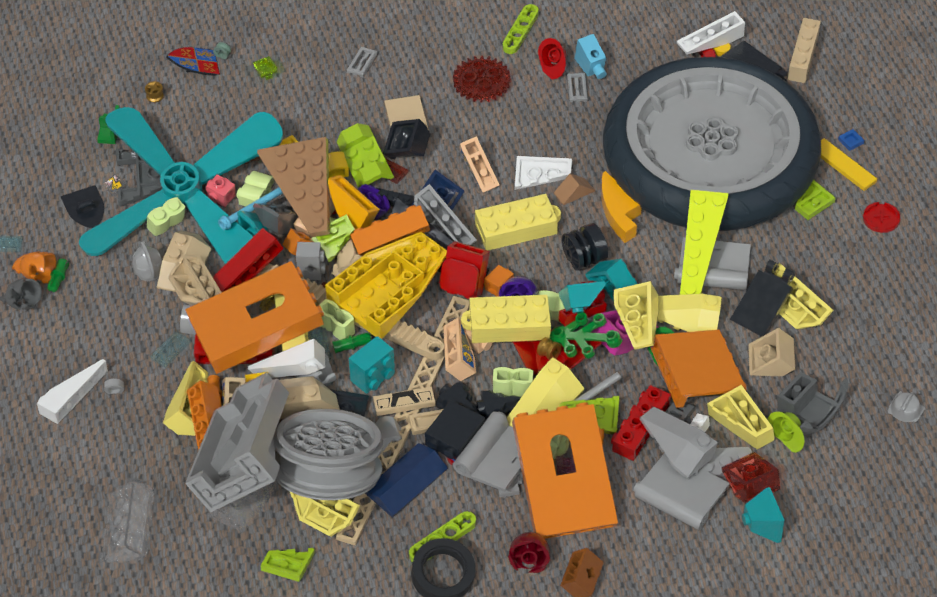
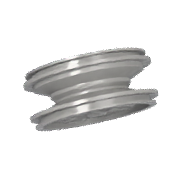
[273,409,384,500]

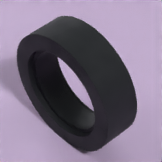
[411,538,475,597]

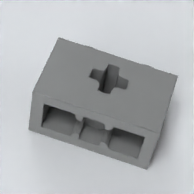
[296,242,326,280]

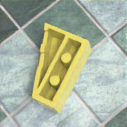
[707,385,774,449]

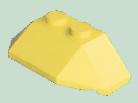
[774,263,834,329]
[290,492,360,537]

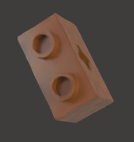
[560,548,604,597]

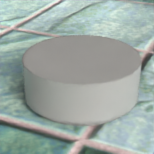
[104,379,124,394]

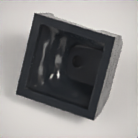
[383,119,430,160]

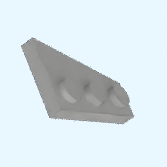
[701,447,757,477]

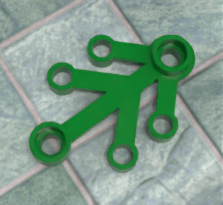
[550,312,622,359]

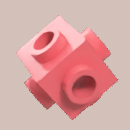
[206,175,236,208]

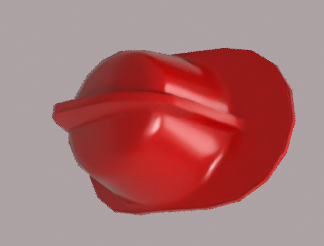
[538,38,567,80]

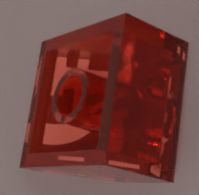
[721,452,780,504]

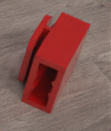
[439,241,490,299]

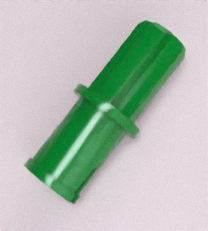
[47,259,69,292]
[332,332,371,354]

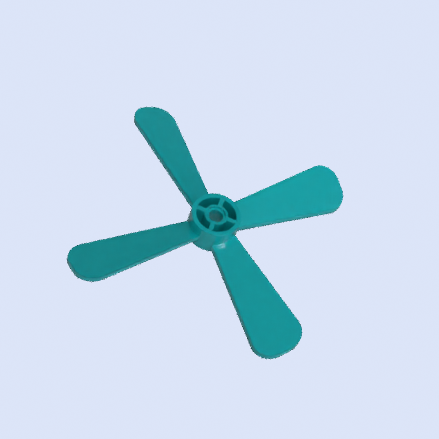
[79,107,283,264]

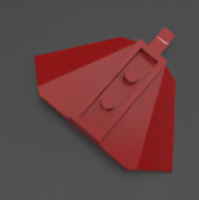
[512,329,602,375]

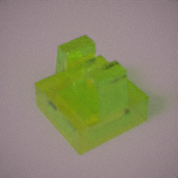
[253,56,277,80]

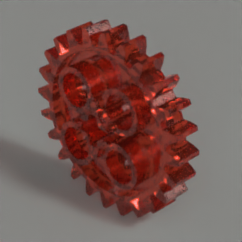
[453,55,510,103]

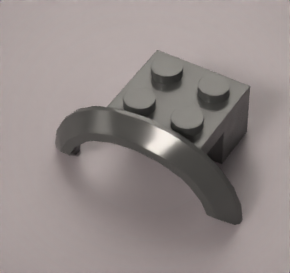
[777,372,849,435]

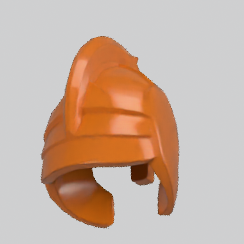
[12,251,56,284]

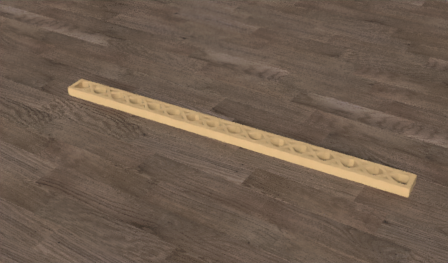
[336,296,469,546]

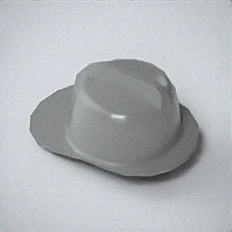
[888,391,925,422]

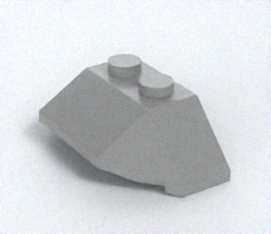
[414,184,477,246]

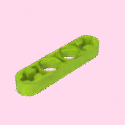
[503,4,539,54]
[409,511,476,562]

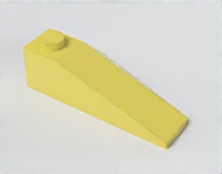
[614,281,659,350]
[657,294,722,332]
[507,357,584,427]
[163,361,208,436]

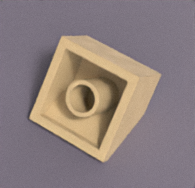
[749,328,795,376]

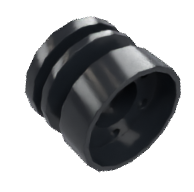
[561,223,608,271]

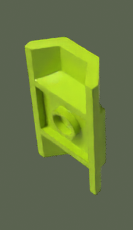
[337,123,394,188]

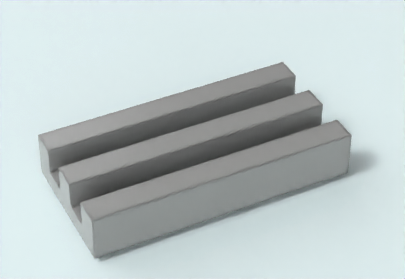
[347,47,377,78]
[567,73,588,102]

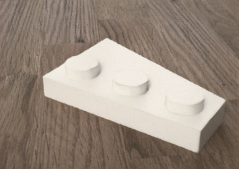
[515,156,572,190]

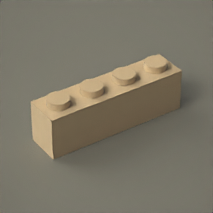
[788,18,821,83]

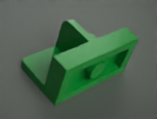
[97,105,120,144]

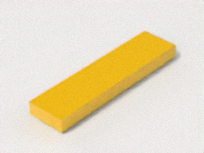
[820,138,877,191]

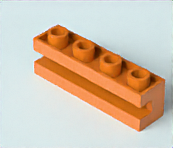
[350,205,430,256]
[187,381,222,450]

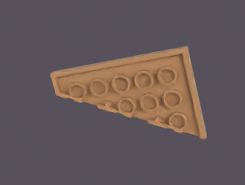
[257,137,330,237]

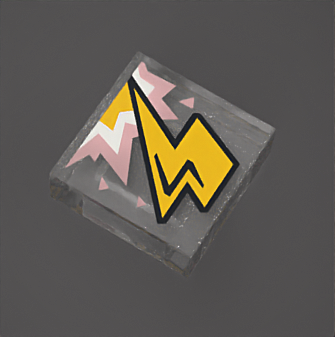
[102,174,128,197]

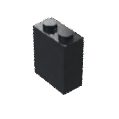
[425,400,485,460]

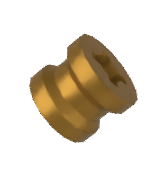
[145,81,164,103]
[537,337,561,360]

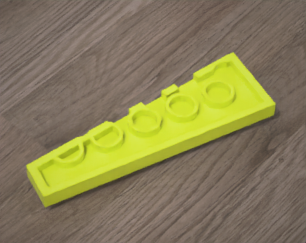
[680,190,728,295]

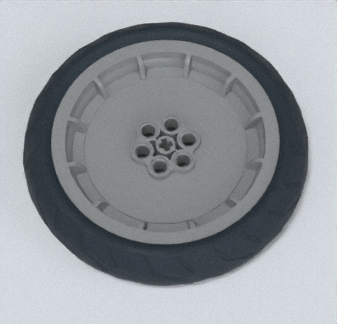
[603,57,821,231]

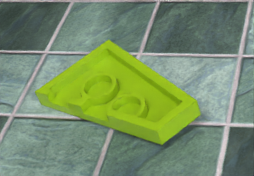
[559,396,619,434]

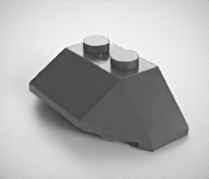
[253,203,298,236]

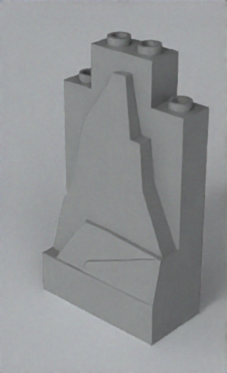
[185,372,289,513]

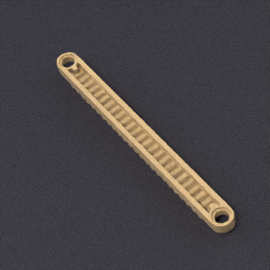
[255,262,445,360]

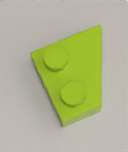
[795,180,835,220]
[316,214,355,262]
[261,548,315,582]

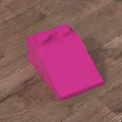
[590,310,659,356]

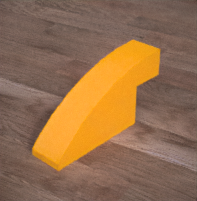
[601,171,641,243]
[328,175,380,230]

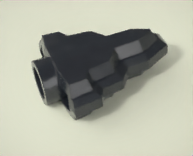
[435,381,479,414]
[476,390,521,420]

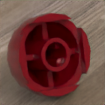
[508,532,550,573]

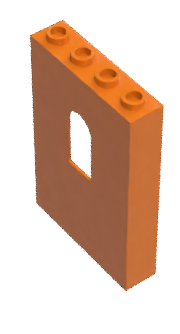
[185,261,324,374]
[512,402,618,539]

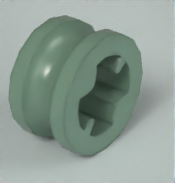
[213,42,231,59]

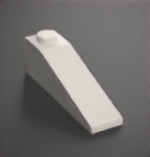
[677,11,745,54]
[248,339,325,378]
[37,359,108,424]

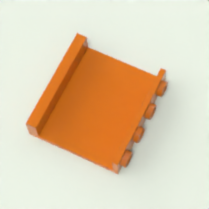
[650,330,747,408]

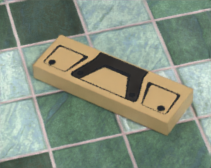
[373,386,435,416]

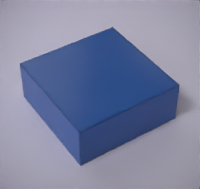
[838,129,864,151]

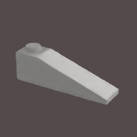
[640,407,718,479]

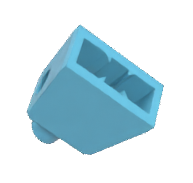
[574,34,607,79]

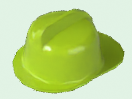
[768,411,805,453]

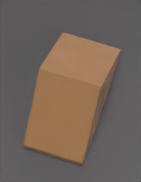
[554,173,595,205]

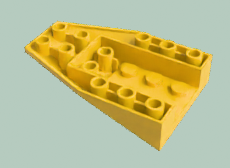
[325,232,447,339]

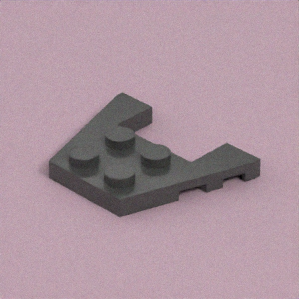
[116,148,172,206]

